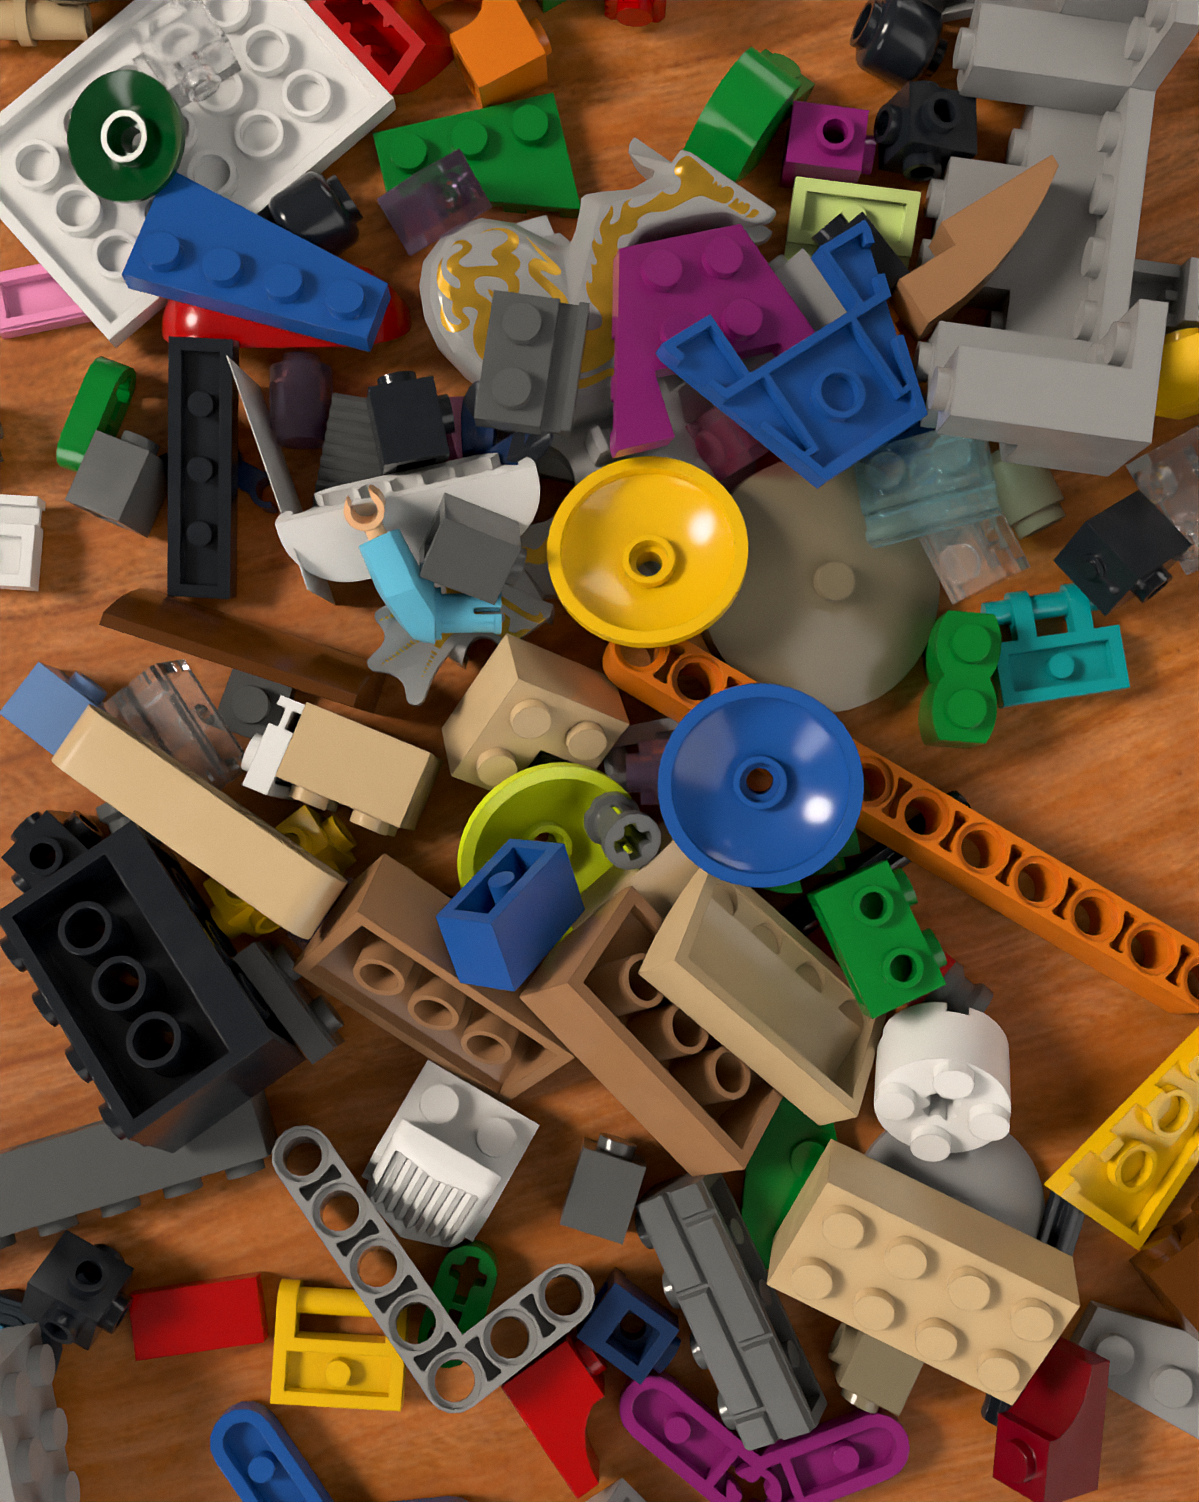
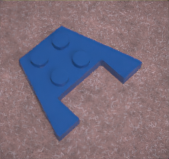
[655,219,928,489]

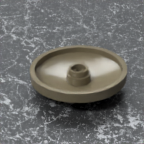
[701,461,940,712]

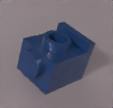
[576,1267,681,1385]

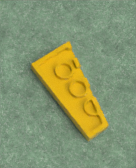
[1043,1026,1199,1251]

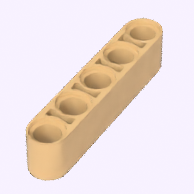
[51,704,348,940]

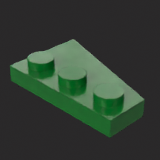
[373,92,580,219]
[740,1096,838,1269]

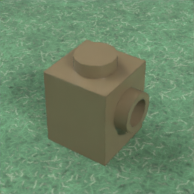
[828,1322,924,1416]

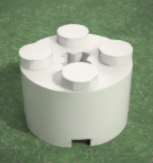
[874,1002,1011,1162]

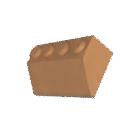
[292,853,576,1104]
[519,886,783,1177]

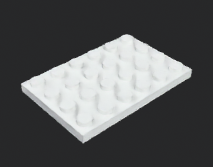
[0,0,396,348]

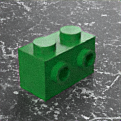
[806,860,947,1019]

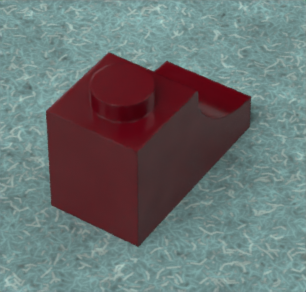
[992,1336,1110,1502]

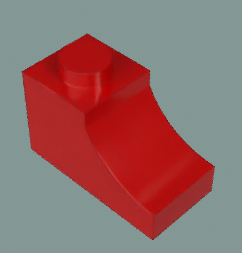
[501,1329,608,1499]

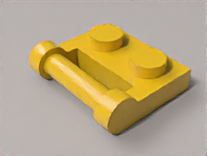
[270,1279,411,1411]

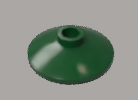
[67,70,186,204]

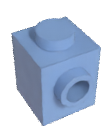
[0,662,118,755]

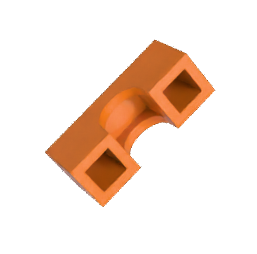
[420,0,552,109]

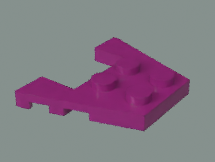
[610,224,815,458]

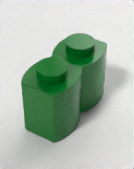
[918,610,1002,749]

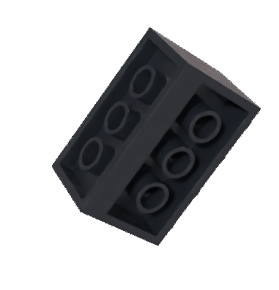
[0,821,306,1153]

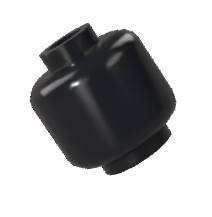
[850,0,948,88]
[269,171,363,256]

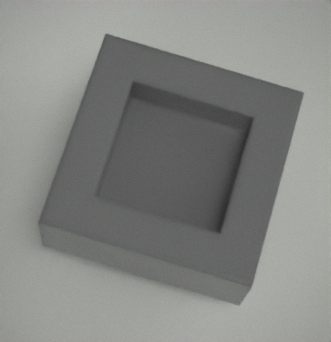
[212,669,297,739]

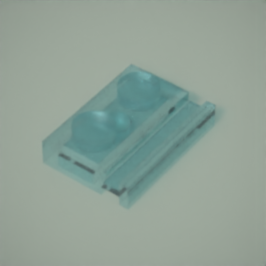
[854,430,1002,549]

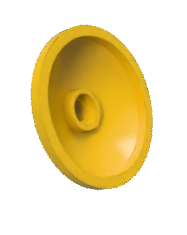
[547,456,748,648]

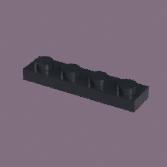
[167,336,239,599]

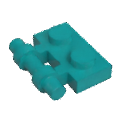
[980,583,1130,709]

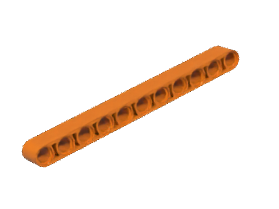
[602,640,1199,1015]

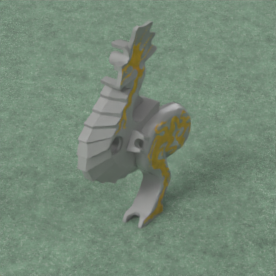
[367,137,776,706]

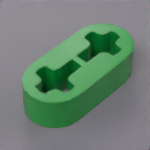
[56,356,136,473]
[418,1239,499,1368]

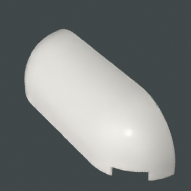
[275,453,540,582]

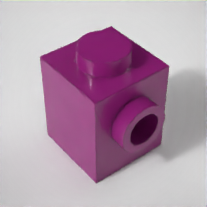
[779,101,876,189]

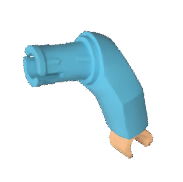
[344,485,502,644]

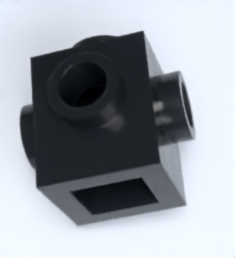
[873,80,977,182]
[1,810,104,893]
[20,1230,134,1350]

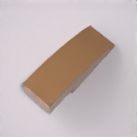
[889,155,1059,343]

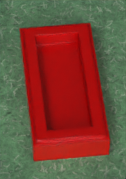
[129,1271,269,1361]

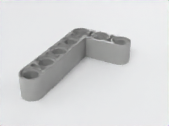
[272,1125,595,1413]

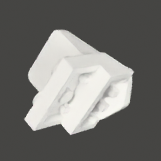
[362,1060,540,1247]

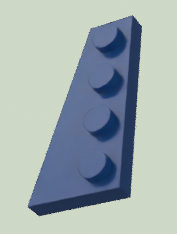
[122,172,391,352]

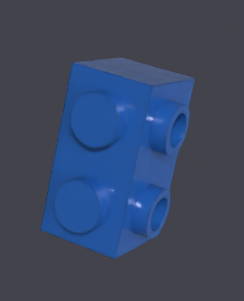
[436,838,585,992]

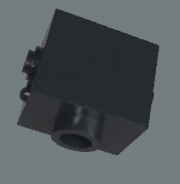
[1053,490,1192,616]

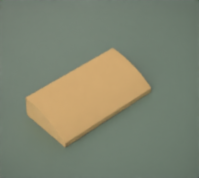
[638,868,887,1126]

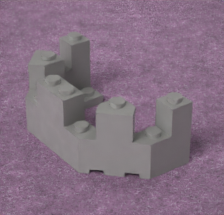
[913,0,1199,477]

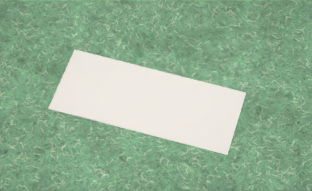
[227,356,335,605]

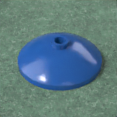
[657,683,864,888]

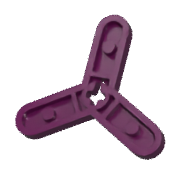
[619,1369,910,1502]

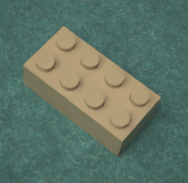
[767,1139,1080,1405]

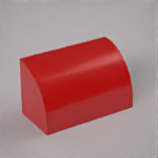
[309,0,454,95]

